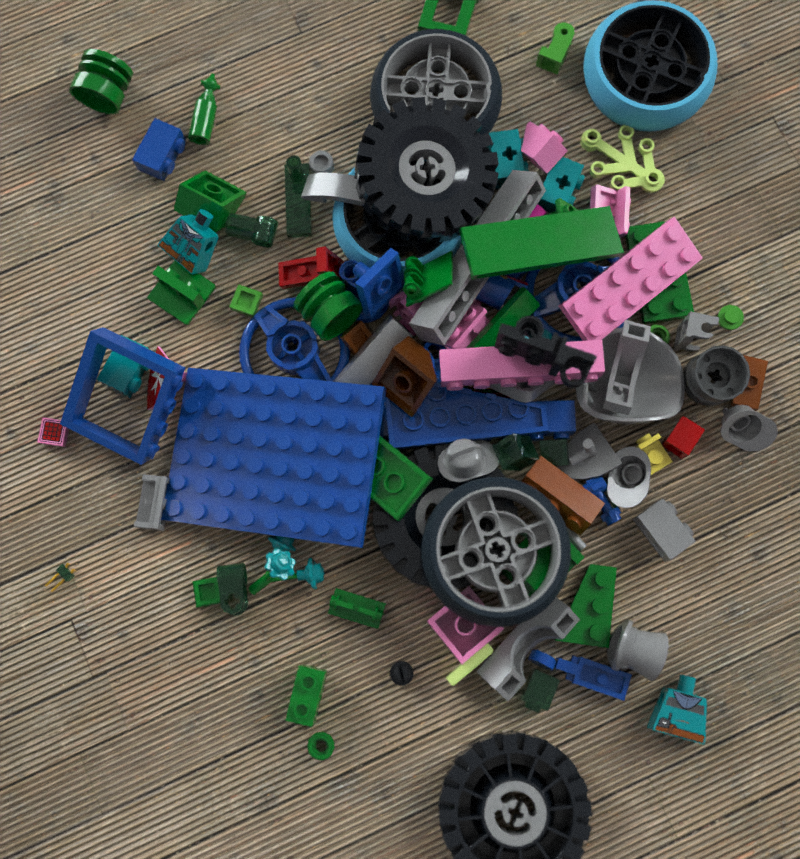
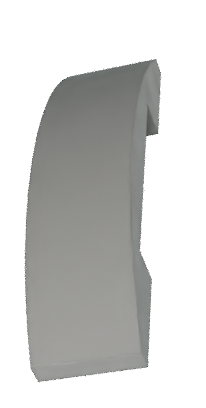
[301,173,365,206]

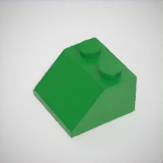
[174,170,247,233]

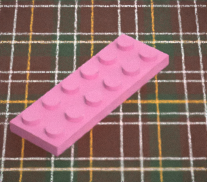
[559,216,703,341]

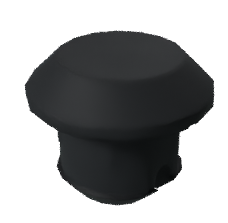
[390,661,414,685]

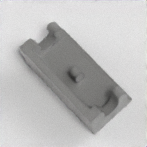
[673,312,719,352]
[134,474,170,531]

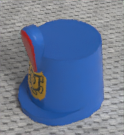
[475,274,528,310]

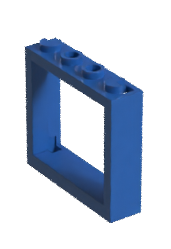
[60,327,186,465]

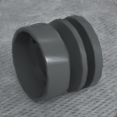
[683,345,750,406]

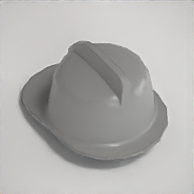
[720,404,778,451]
[437,438,500,483]
[607,446,651,508]

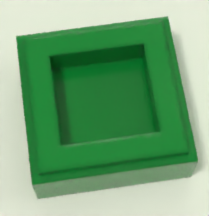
[192,576,224,608]

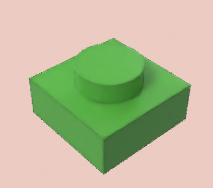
[229,284,263,317]

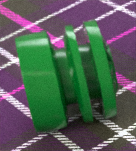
[69,49,133,115]
[294,271,363,341]

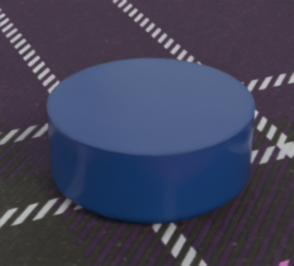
[528,649,556,671]

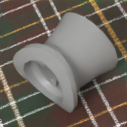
[607,619,669,681]

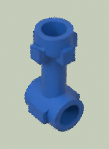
[583,476,622,526]

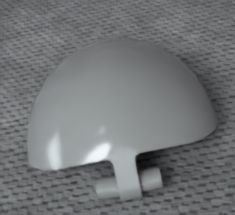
[574,328,685,424]

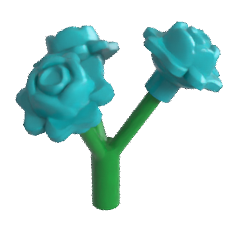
[248,536,324,595]

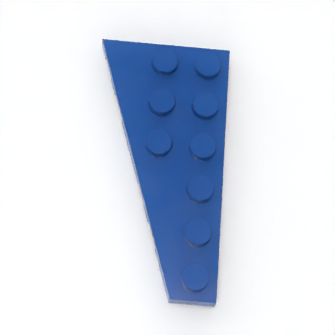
[385,382,549,449]

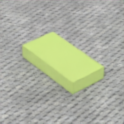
[445,643,494,686]

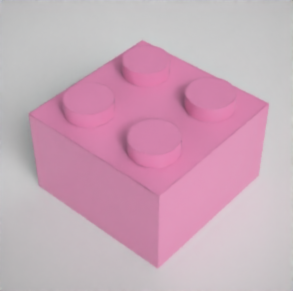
[427,586,504,664]

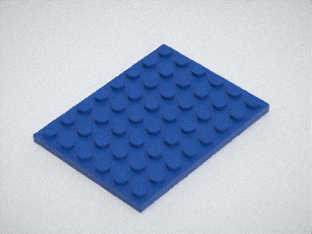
[161,368,387,548]

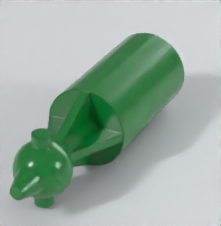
[188,73,221,145]

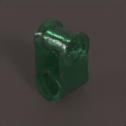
[217,563,248,615]

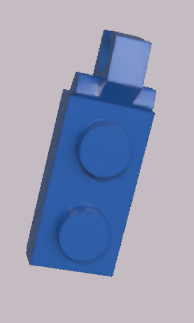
[554,655,632,701]

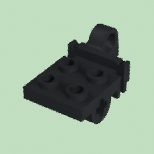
[494,316,597,388]

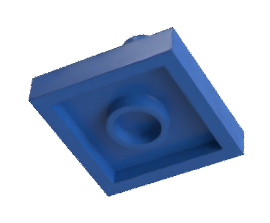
[353,248,405,319]

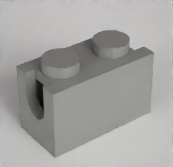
[633,498,696,562]

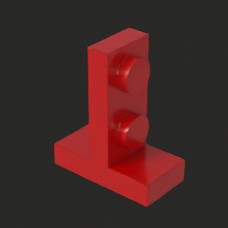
[278,246,344,289]

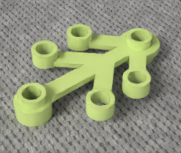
[580,125,665,193]

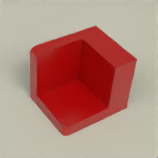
[661,416,705,459]

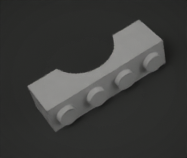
[477,597,580,701]

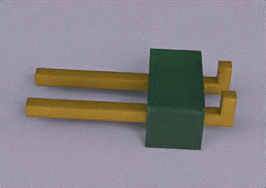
[45,563,76,592]

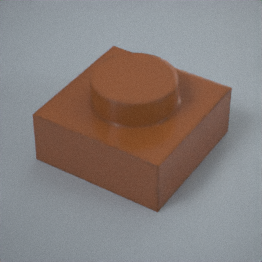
[339,320,372,355]

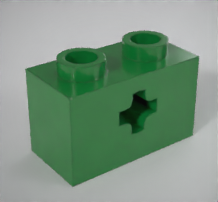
[285,664,328,727]

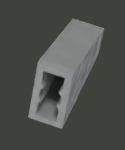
[333,314,412,385]

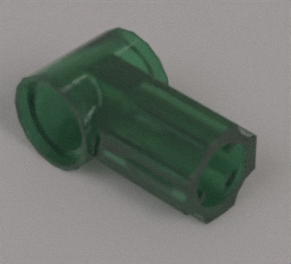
[225,213,278,248]

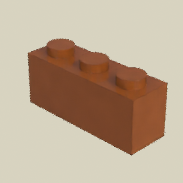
[521,456,605,536]

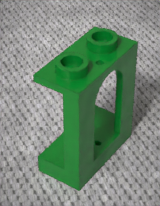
[418,0,479,36]

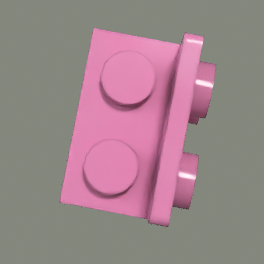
[444,303,490,349]

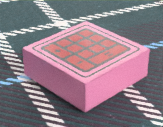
[38,418,69,447]

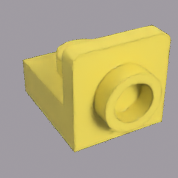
[636,433,673,475]

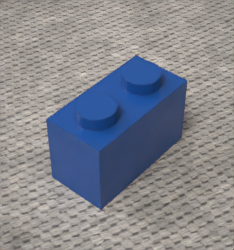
[132,118,186,181]

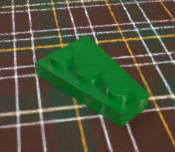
[554,564,617,648]

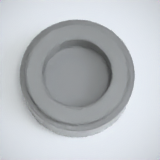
[309,151,334,173]

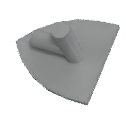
[558,423,622,480]

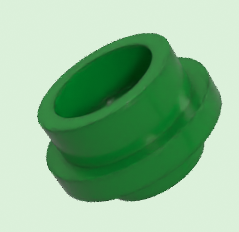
[307,732,335,760]

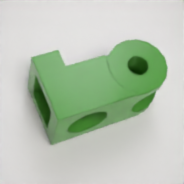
[536,22,575,75]

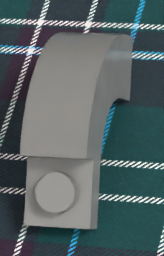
[603,320,651,415]

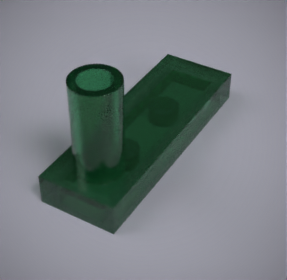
[284,155,312,238]

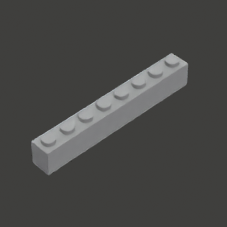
[409,170,546,345]

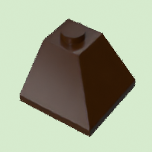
[372,336,437,417]

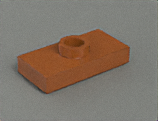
[730,355,768,411]

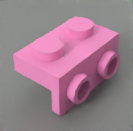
[590,184,631,238]

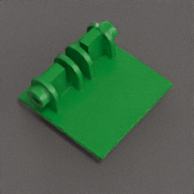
[403,251,453,307]

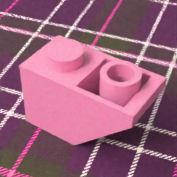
[521,121,568,174]

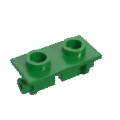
[328,588,386,629]

